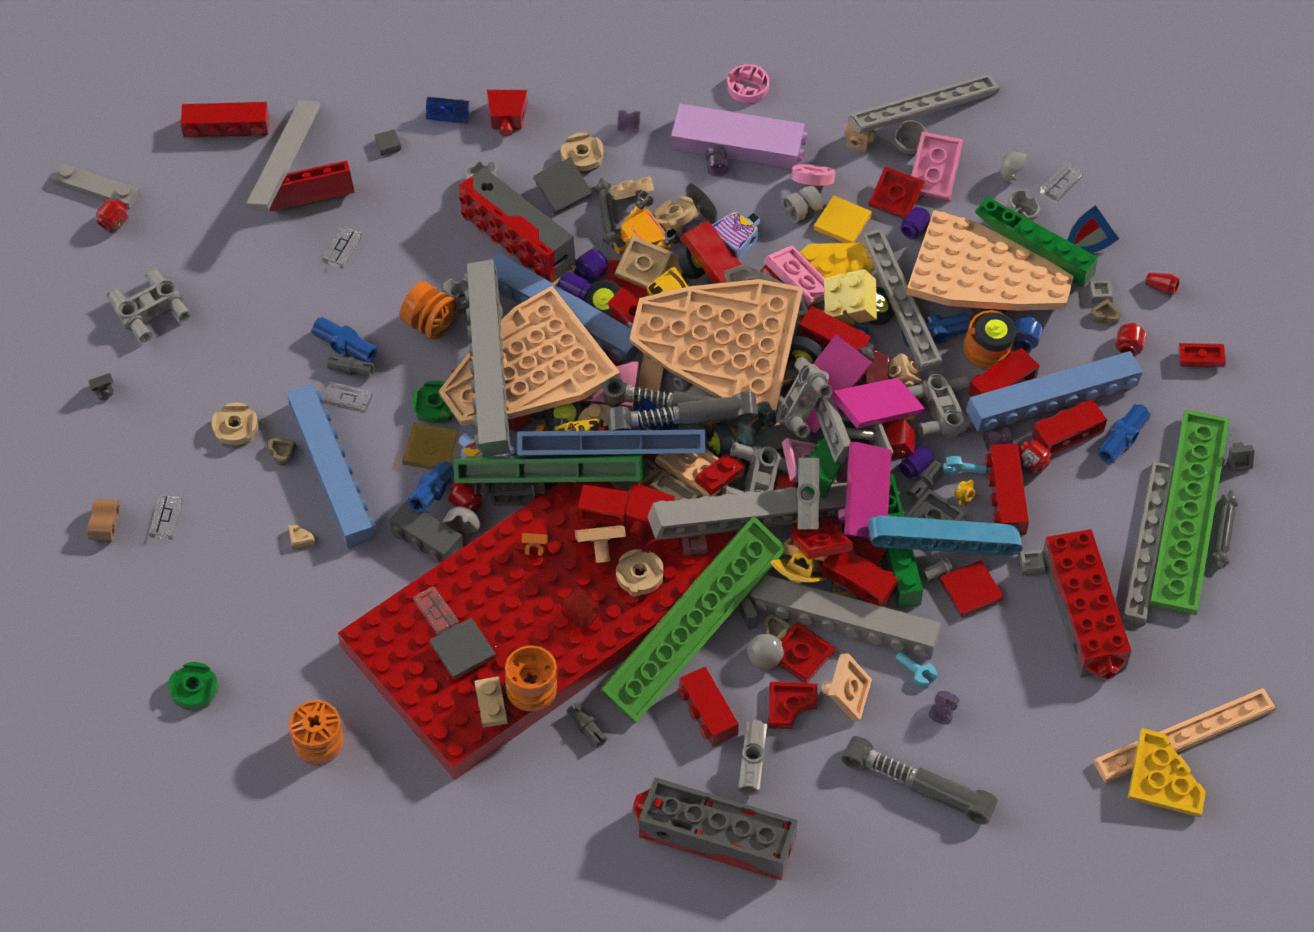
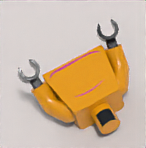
[613,191,680,254]

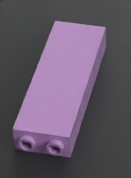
[671,104,808,169]

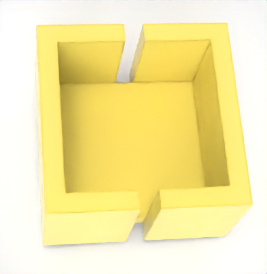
[824,269,877,325]

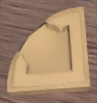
[288,525,315,549]

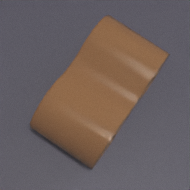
[87,499,120,541]

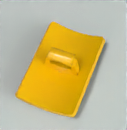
[770,550,827,584]

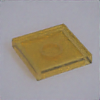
[402,423,458,470]

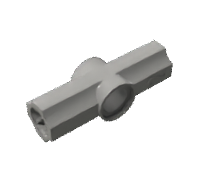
[797,458,820,529]
[738,720,767,796]

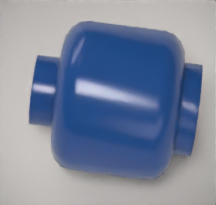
[1013,317,1043,351]

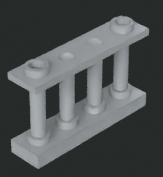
[814,383,893,464]

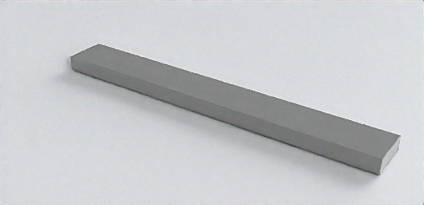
[848,74,1000,134]
[246,100,320,211]
[861,229,943,371]
[1122,461,1174,625]

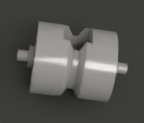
[782,185,823,223]

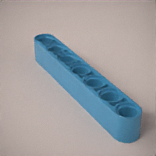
[867,516,1023,556]

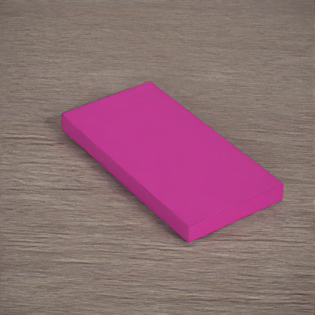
[800,335,872,434]
[830,378,925,429]
[844,442,892,540]

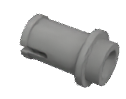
[921,557,953,582]

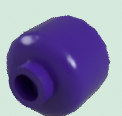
[575,249,608,282]

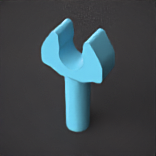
[942,456,986,476]
[895,651,937,688]

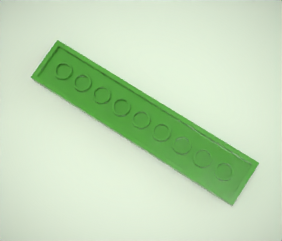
[1149,409,1230,615]
[600,516,787,723]

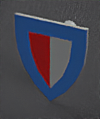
[1067,205,1119,253]

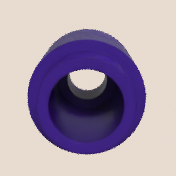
[900,207,931,239]
[558,272,592,301]
[899,445,933,478]

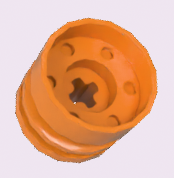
[399,281,458,340]
[963,310,1014,370]
[505,645,557,712]
[289,700,344,765]

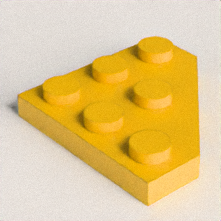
[799,243,875,278]
[1127,728,1206,817]

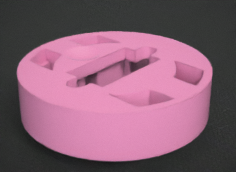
[727,64,769,103]
[791,164,835,186]

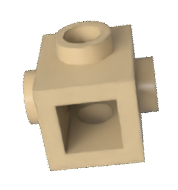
[844,122,877,153]
[888,353,922,387]

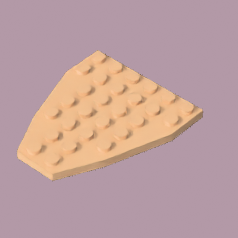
[906,210,1074,311]
[630,279,803,414]
[439,286,621,426]

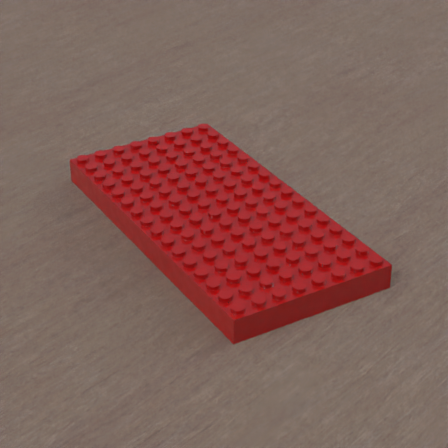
[338,454,736,780]

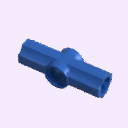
[901,313,970,347]
[311,317,377,363]
[1097,404,1151,464]
[407,461,454,514]

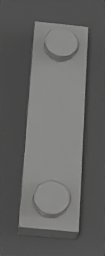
[52,163,140,209]

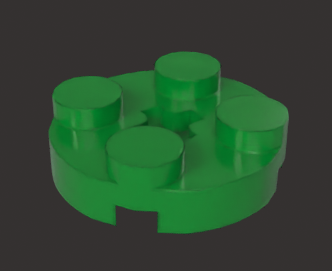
[412,381,453,423]
[168,662,218,709]

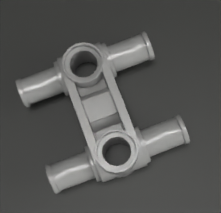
[106,267,191,343]
[776,357,832,438]
[907,374,975,439]
[721,442,788,496]

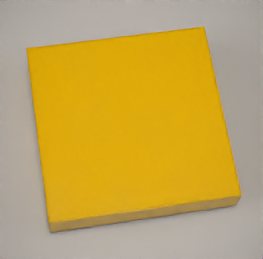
[814,195,872,243]

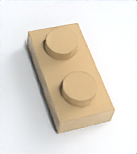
[475,677,507,728]

